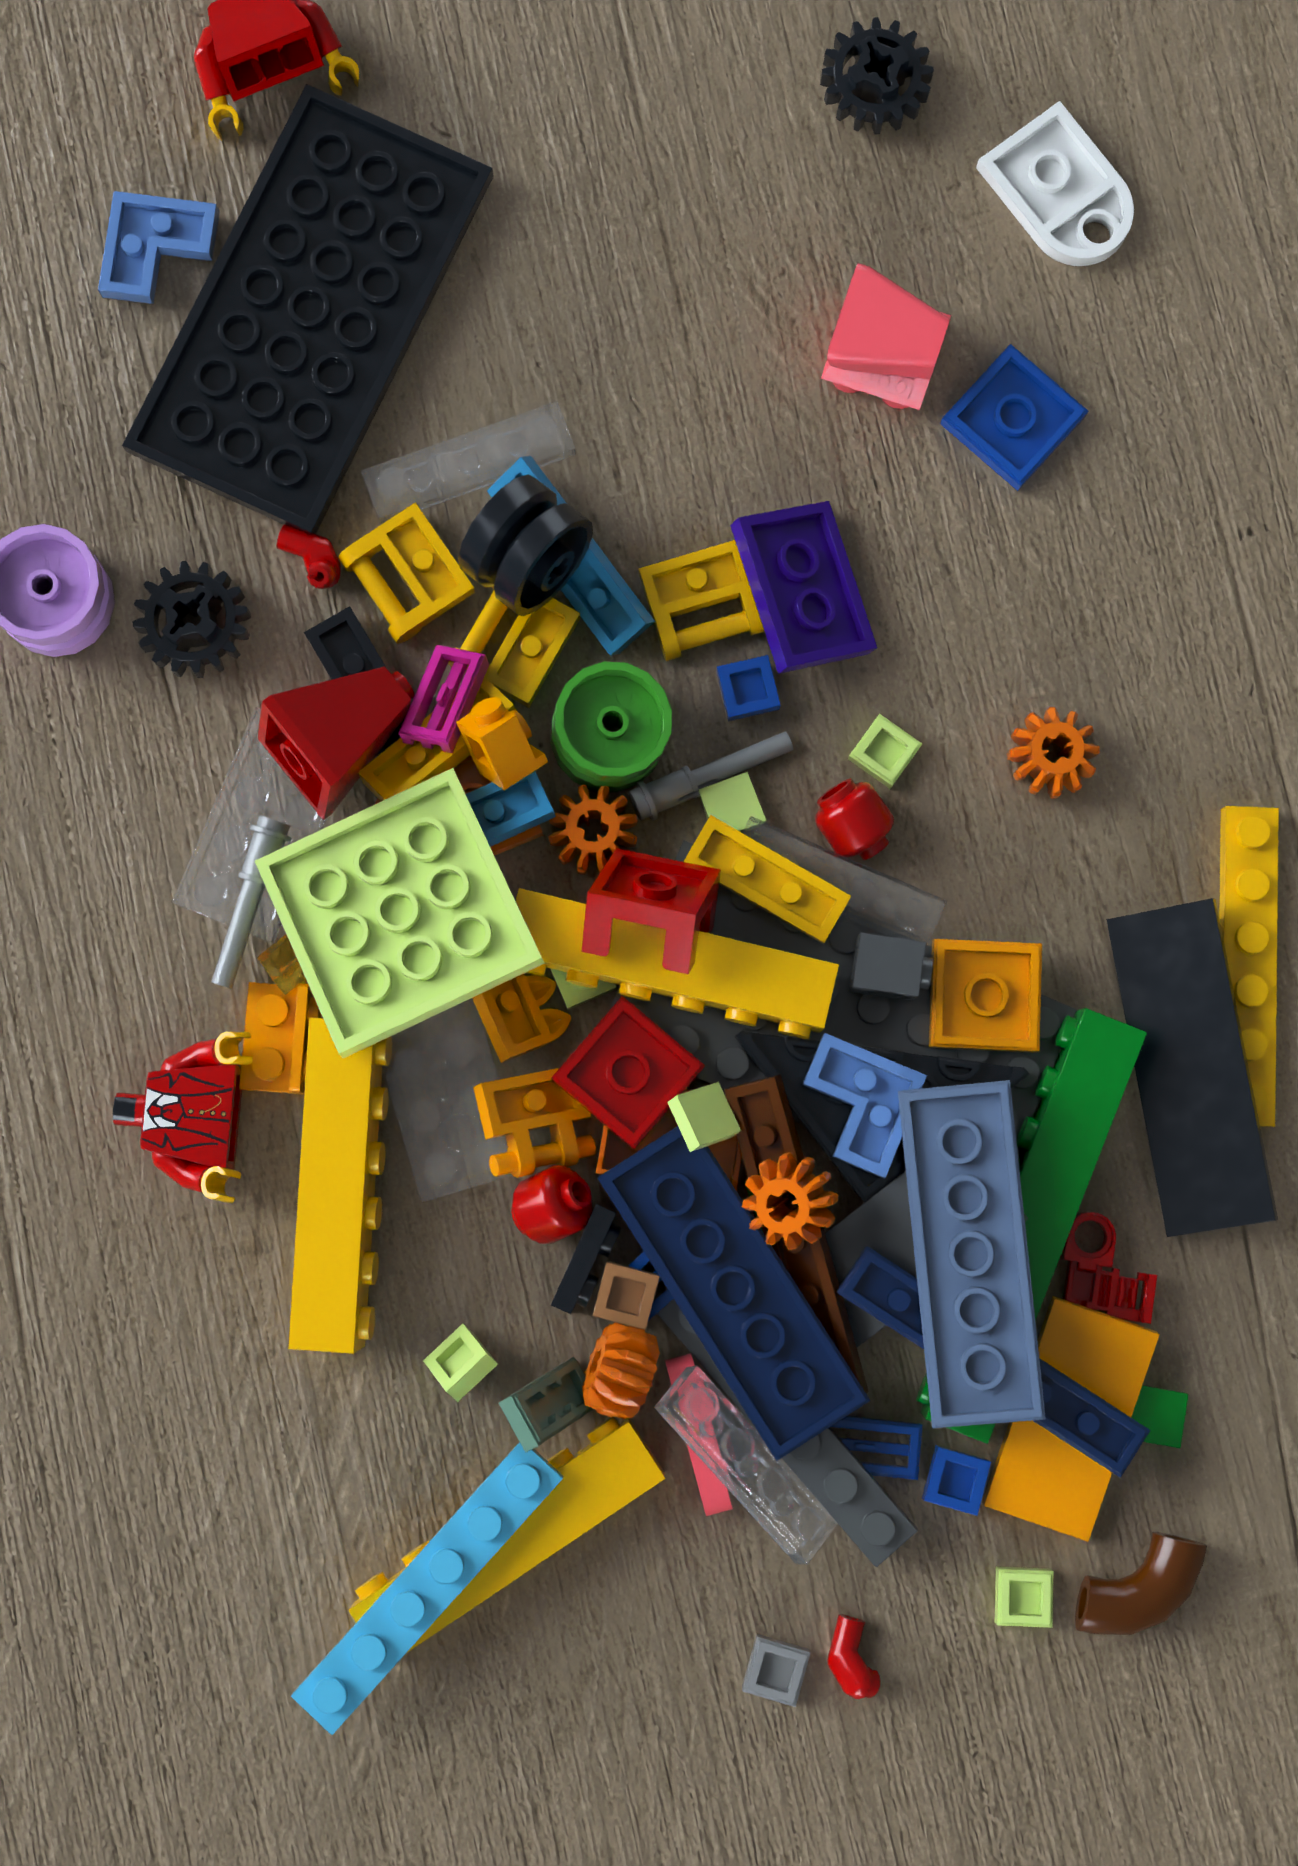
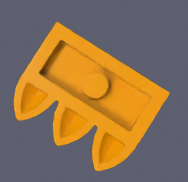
[472,973,571,1063]

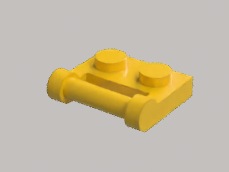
[338,502,475,644]
[639,540,765,661]
[448,586,581,708]

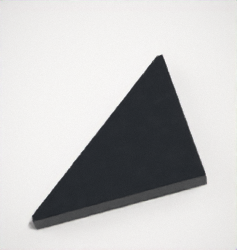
[735,1031,1029,1203]

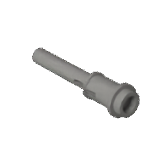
[628,731,793,821]
[211,816,292,989]

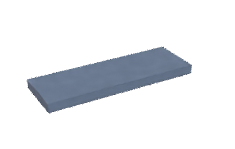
[898,1080,1046,1428]

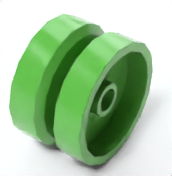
[550,661,672,792]

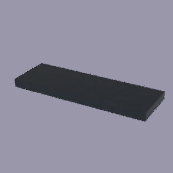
[1106,898,1278,1237]

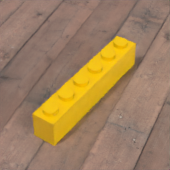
[516,888,839,1039]
[288,1017,392,1354]
[348,1417,666,1652]

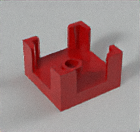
[581,848,721,974]

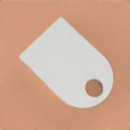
[976,101,1134,266]

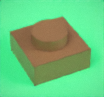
[592,1261,660,1330]

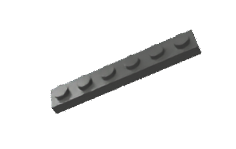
[657,1299,918,1568]

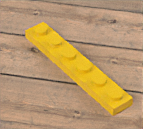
[1219,806,1279,1127]

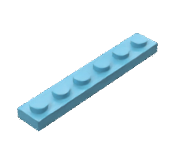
[291,1442,564,1735]

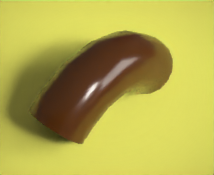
[1075,1532,1207,1635]

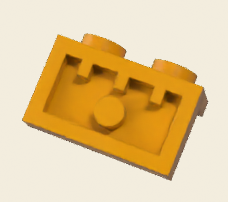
[239,982,322,1095]

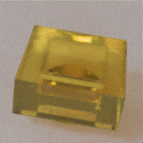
[257,934,307,995]

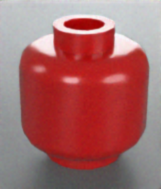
[815,778,894,860]
[511,1165,592,1244]

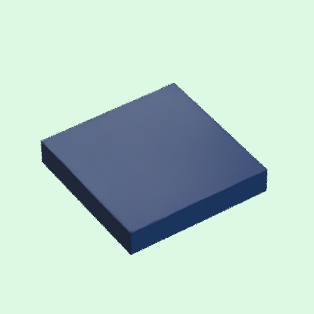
[940,344,1088,491]

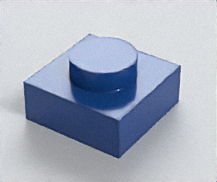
[716,655,781,722]
[922,1445,991,1516]

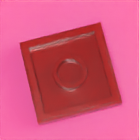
[551,996,705,1150]

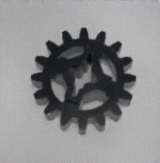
[820,17,934,134]
[132,561,251,678]

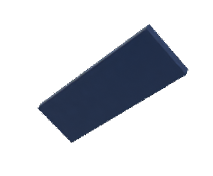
[597,1126,870,1461]

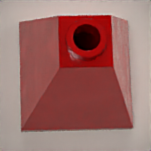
[258,666,415,820]

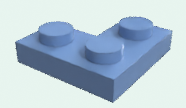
[98,191,220,304]
[803,1033,927,1178]

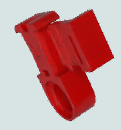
[1060,1212,1158,1324]

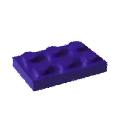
[730,501,878,674]

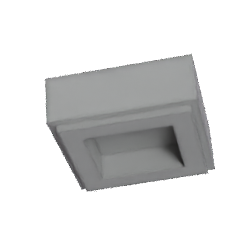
[742,1634,811,1707]

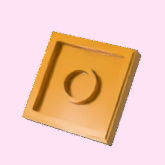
[929,939,1042,1053]

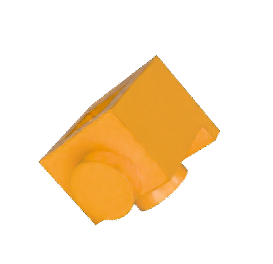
[456,697,548,791]

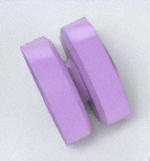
[0,524,115,657]

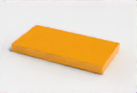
[982,1296,1160,1542]

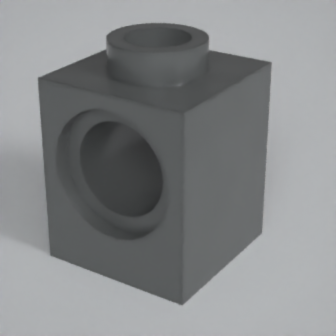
[848,933,933,1001]

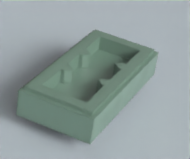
[499,1357,593,1453]

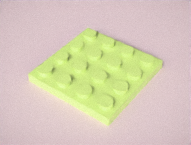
[255,768,545,1058]

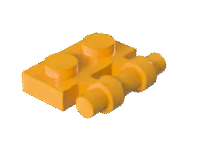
[473,1068,596,1178]

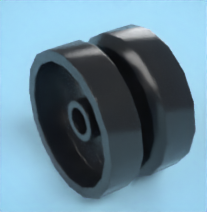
[458,474,593,616]

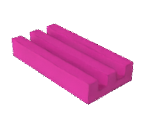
[399,645,489,753]

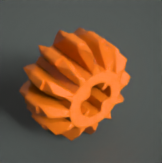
[1007,707,1100,799]
[548,785,638,875]
[741,1153,839,1250]
[582,1322,660,1419]

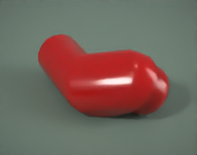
[276,524,341,589]
[827,1614,881,1699]

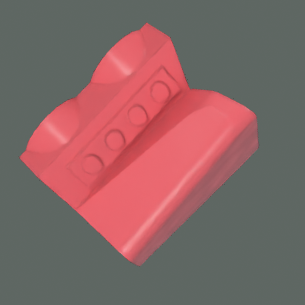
[821,263,951,410]

